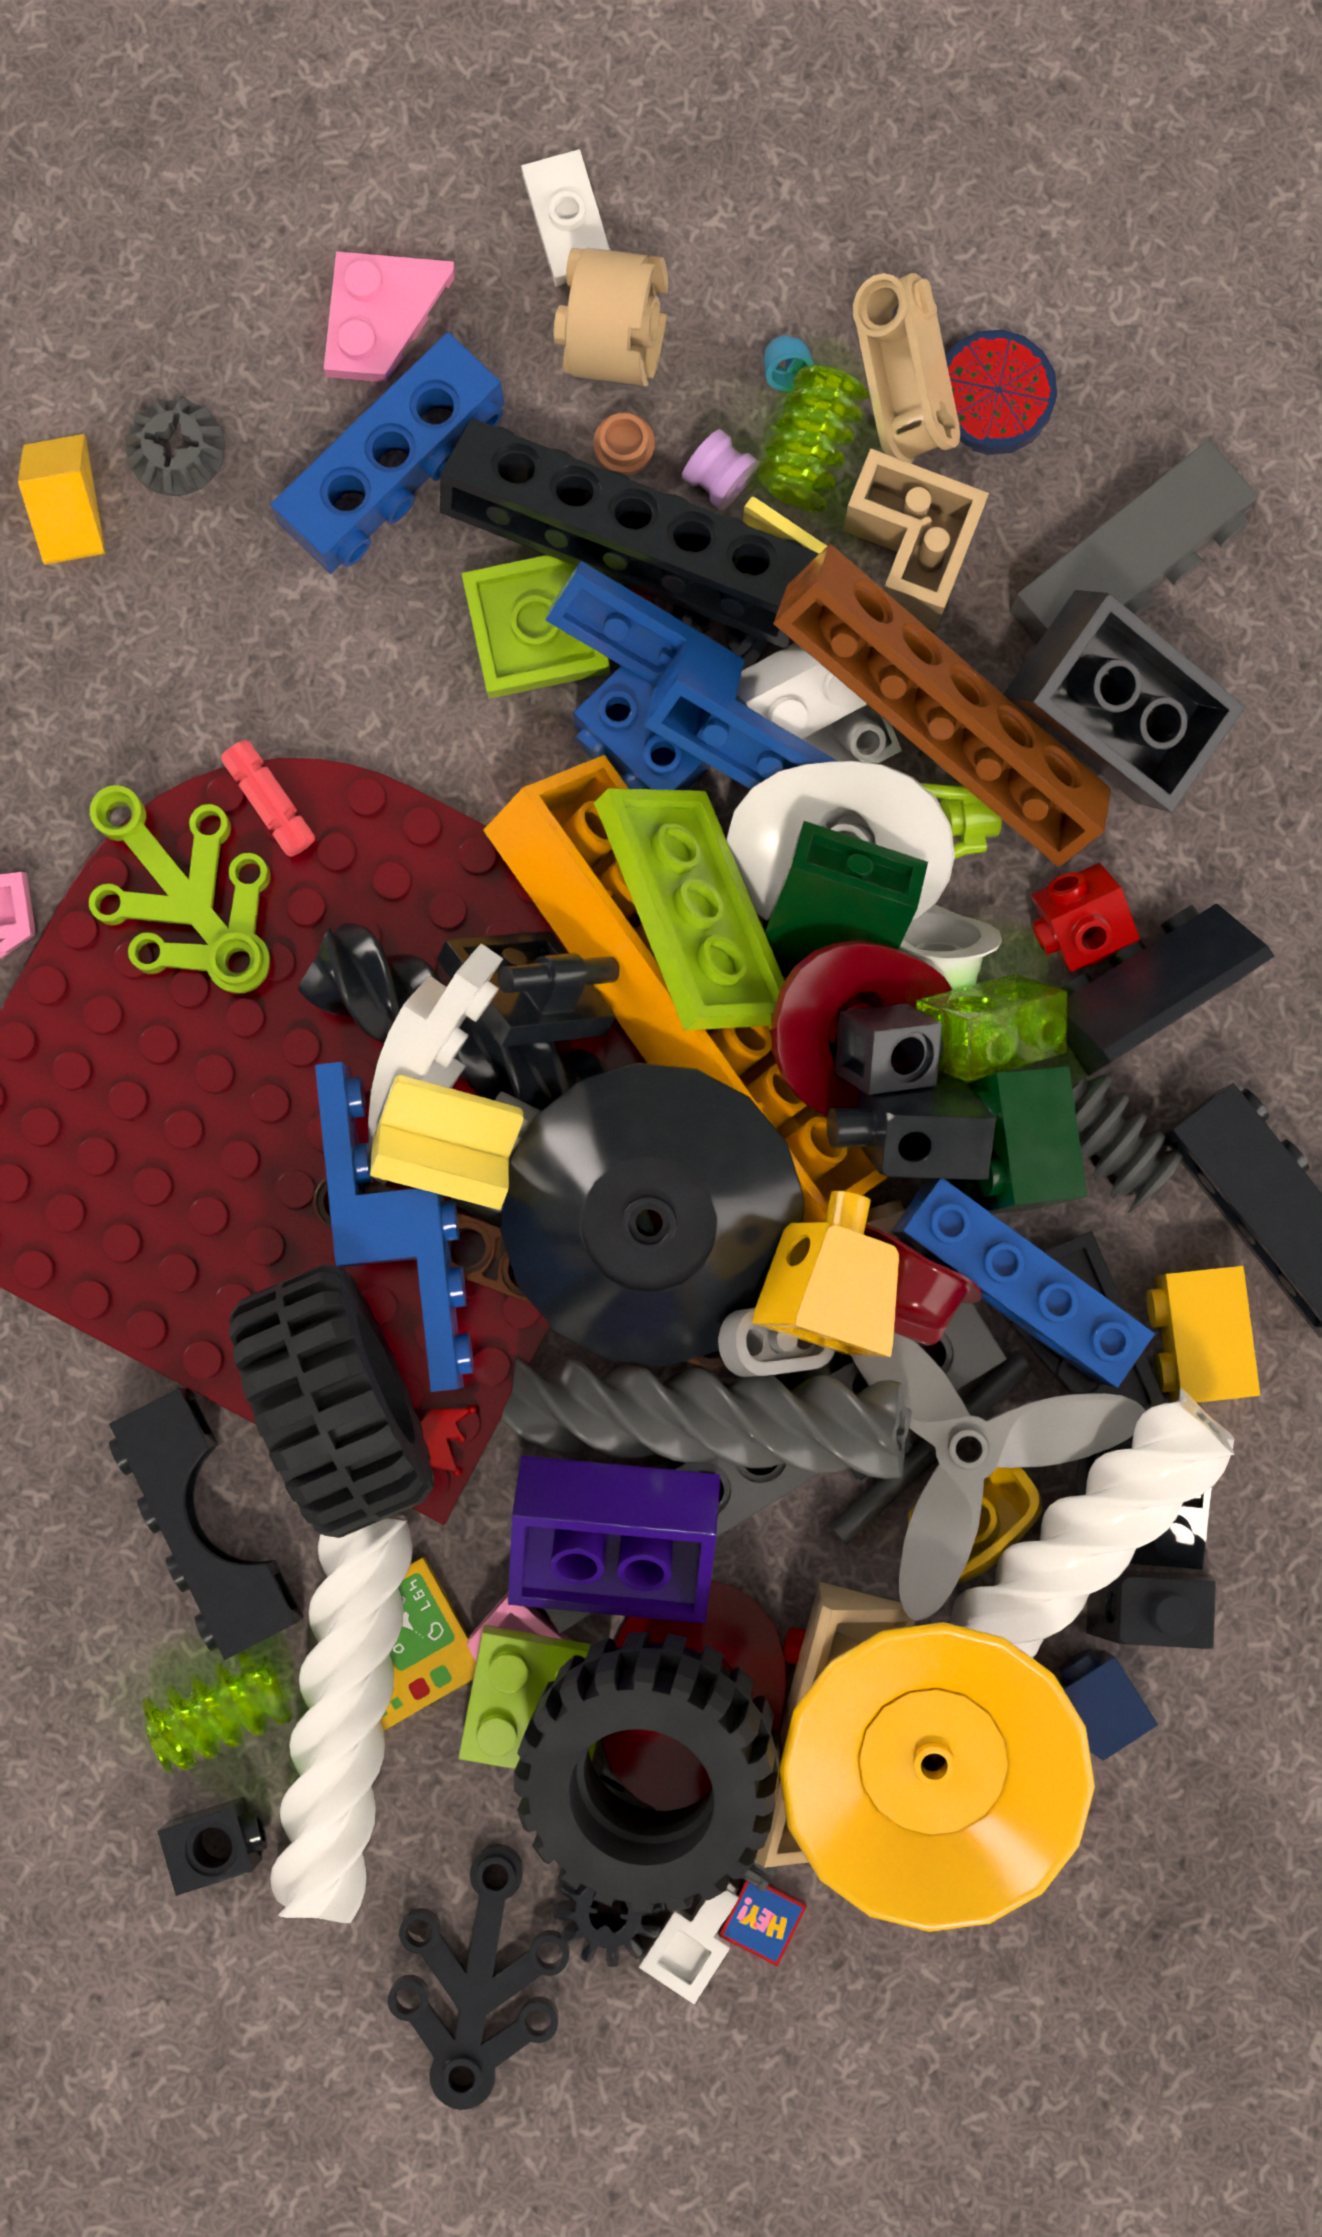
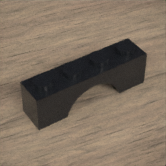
[109,1388,304,1660]

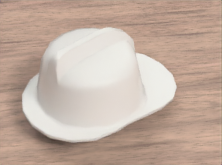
[898,904,1002,999]

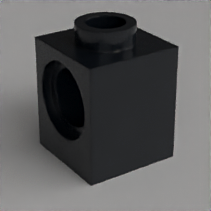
[835,1003,943,1095]
[157,1797,267,1896]

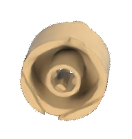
[554,247,668,387]

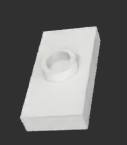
[521,149,610,287]

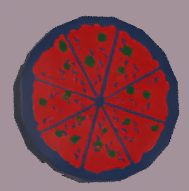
[945,329,1057,455]

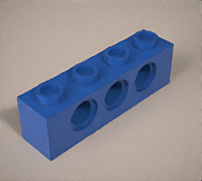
[270,332,504,574]
[890,1178,1155,1388]

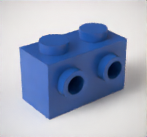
[573,666,711,790]

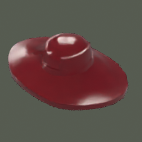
[772,941,962,1117]
[602,1580,787,1811]

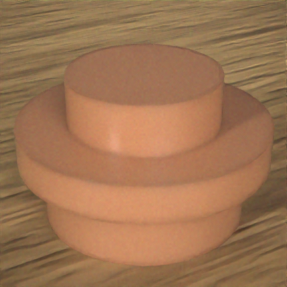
[593,413,655,476]

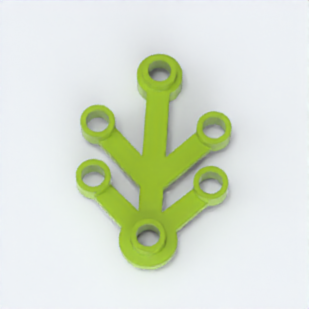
[89,785,271,994]

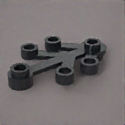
[388,1844,570,2110]

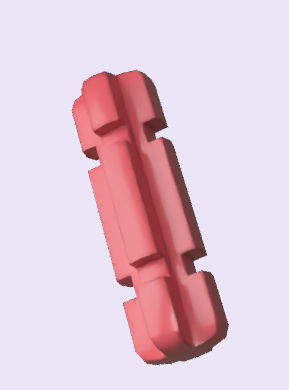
[221,740,315,857]

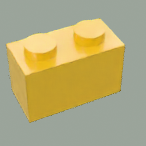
[1147,1266,1260,1403]

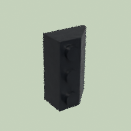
[1047,903,1275,1076]

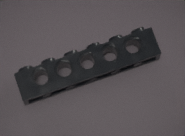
[440,418,820,649]

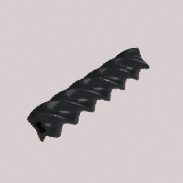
[298,923,609,1111]

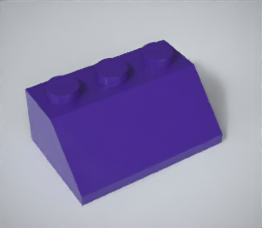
[508,1456,720,1624]

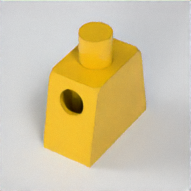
[752,1191,899,1357]

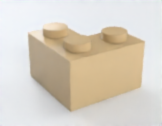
[842,448,989,631]

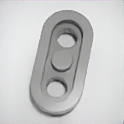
[718,1308,835,1377]

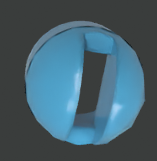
[763,335,815,392]

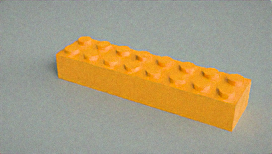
[483,755,889,1223]

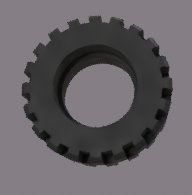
[229,1264,434,1538]
[514,1632,783,1913]

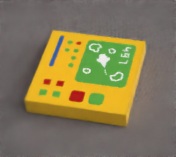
[380,1556,476,1731]

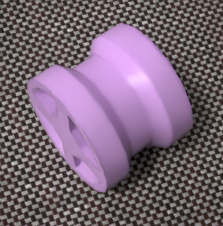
[682,429,760,511]

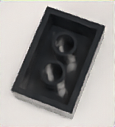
[1003,590,1246,813]

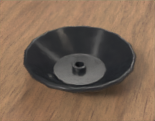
[500,1063,805,1366]

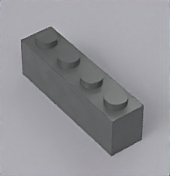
[1009,439,1258,644]

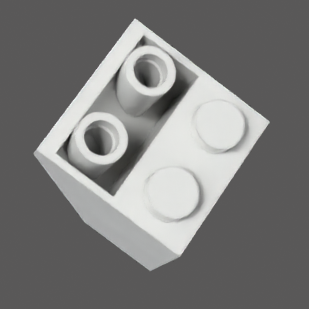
[735,643,902,764]

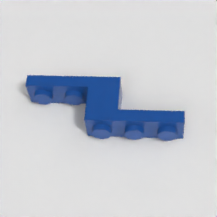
[545,560,838,789]
[315,1062,474,1392]

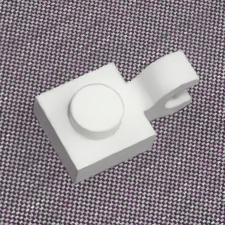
[639,1881,739,2004]

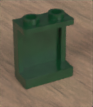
[762,821,928,977]

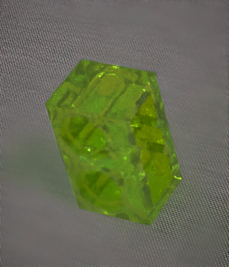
[916,974,1067,1082]

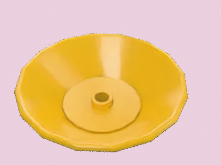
[779,1622,1095,1932]

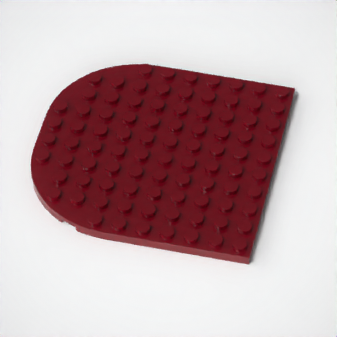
[0,758,648,1525]

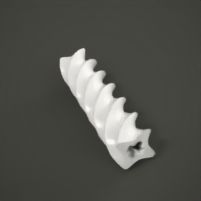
[951,1388,1235,1658]
[270,1514,413,1923]

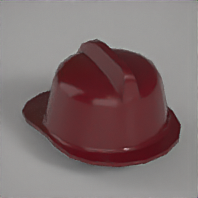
[864,1224,983,1346]

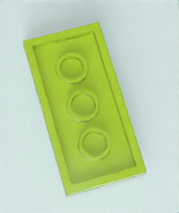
[594,788,785,1030]

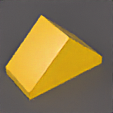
[18,434,106,565]

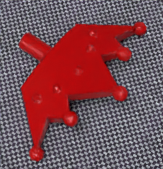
[420,1405,477,1476]

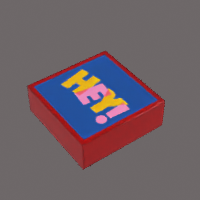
[718,1879,807,1967]

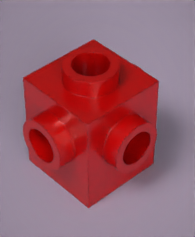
[1030,862,1140,972]

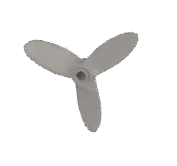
[851,1333,1145,1621]

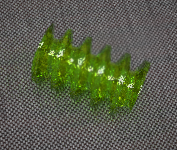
[756,365,871,513]
[142,1651,292,1774]

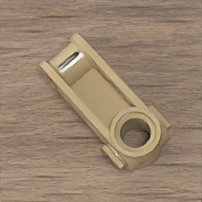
[853,273,960,464]

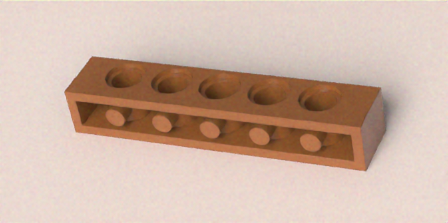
[773,544,1111,867]

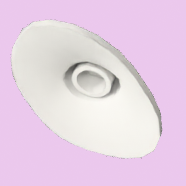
[727,761,955,922]

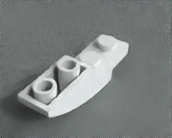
[368,944,503,1185]

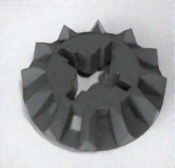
[124,396,225,496]

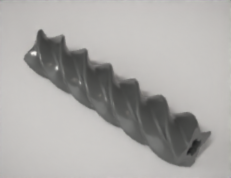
[503,1357,912,1479]

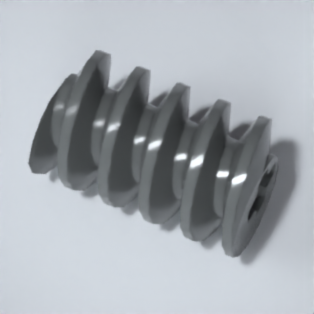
[1072,1074,1183,1213]

